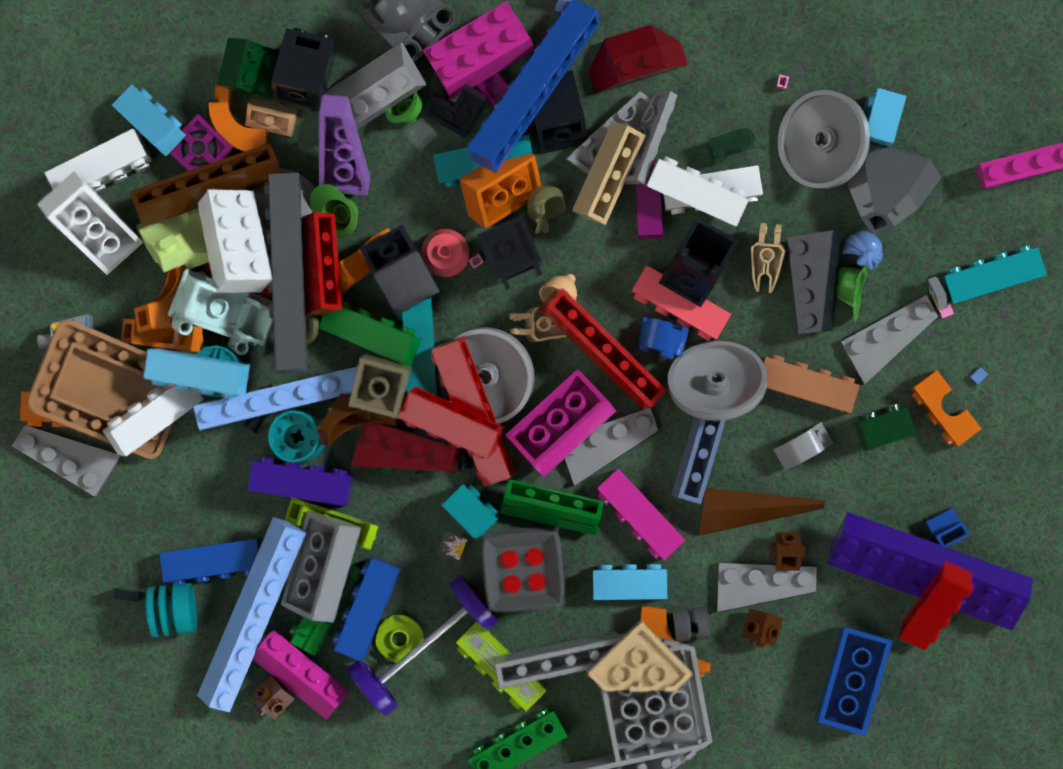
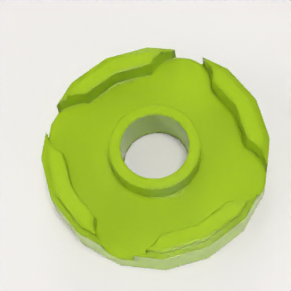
[375,614,424,663]

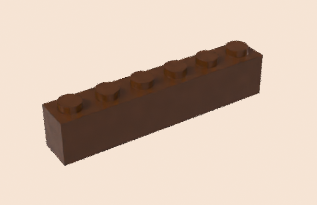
[130,143,281,227]

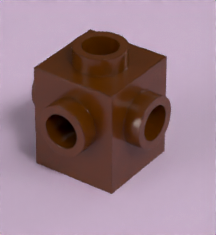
[769,532,805,571]
[741,608,783,648]
[250,675,295,720]

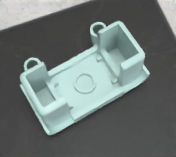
[168,269,274,355]

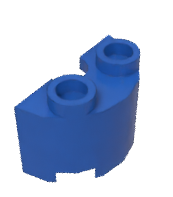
[636,317,689,359]

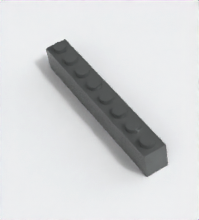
[265,173,308,374]

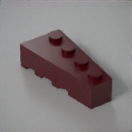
[351,423,463,473]

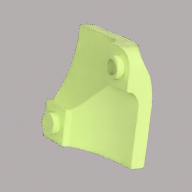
[136,208,209,272]

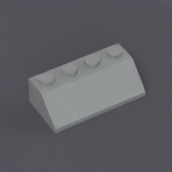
[325,43,426,130]
[281,511,361,622]

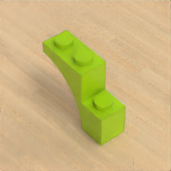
[284,497,378,550]

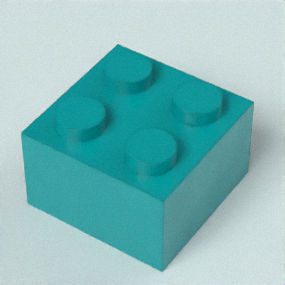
[442,484,498,541]

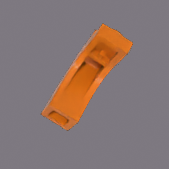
[209,85,269,152]
[121,318,203,352]

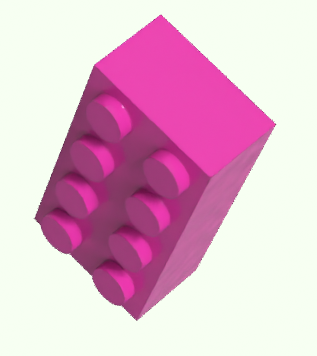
[423,1,535,100]
[506,369,616,477]

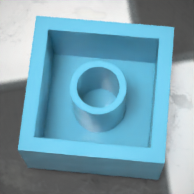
[863,88,906,147]

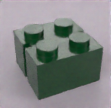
[217,38,280,100]
[854,404,916,451]

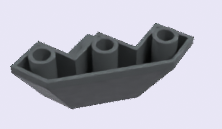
[848,141,941,234]

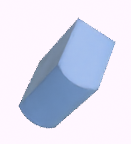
[969,366,988,385]

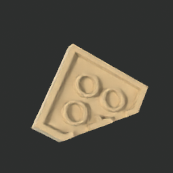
[587,620,693,692]

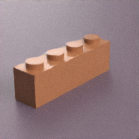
[763,354,860,414]

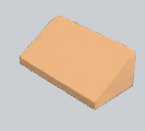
[244,98,298,137]

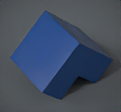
[924,507,970,547]

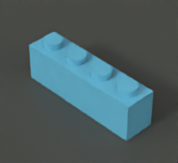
[144,348,250,399]

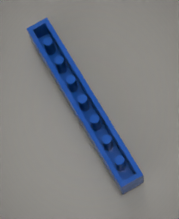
[467,0,600,173]

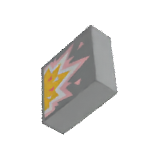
[928,277,947,311]

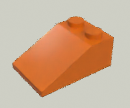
[459,154,541,229]

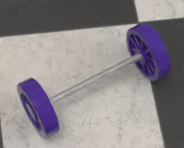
[348,575,499,716]

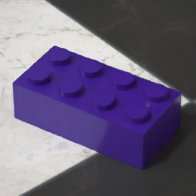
[248,457,354,506]

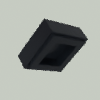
[114,587,143,602]

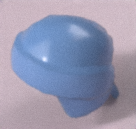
[842,230,883,270]

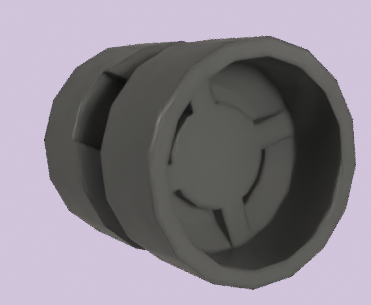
[672,607,710,642]

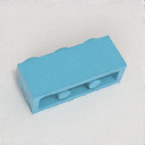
[112,84,186,156]
[593,564,667,600]

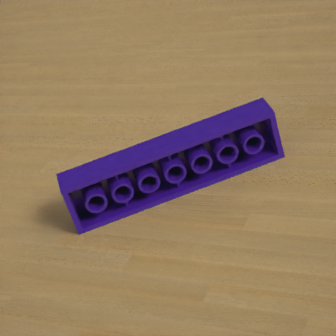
[827,512,1033,631]

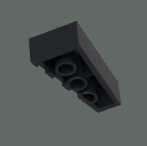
[787,230,843,334]

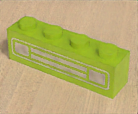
[456,621,547,711]

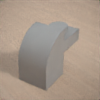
[774,422,833,471]

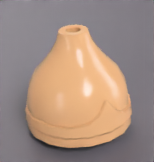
[539,274,577,303]

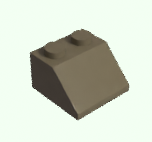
[349,354,412,418]

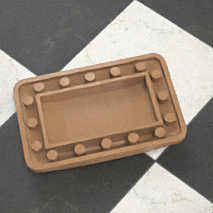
[27,320,173,459]

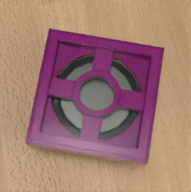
[169,114,234,171]

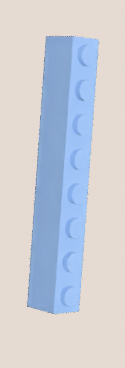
[194,366,358,431]
[197,517,306,712]

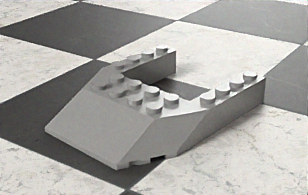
[493,634,713,769]

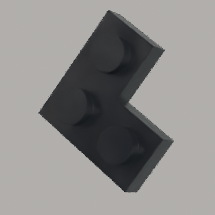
[423,84,487,138]

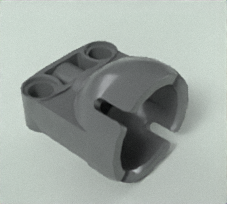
[359,0,455,62]

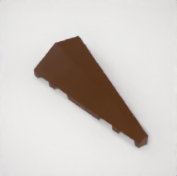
[698,488,825,535]

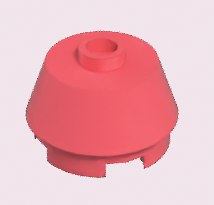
[421,229,470,277]

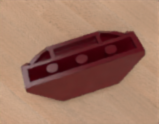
[588,24,688,94]

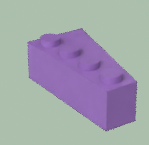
[319,95,370,196]

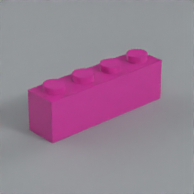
[975,143,1063,190]
[596,468,685,560]
[253,630,349,720]

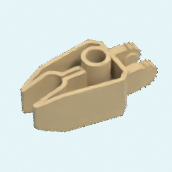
[751,223,787,293]
[510,307,567,342]

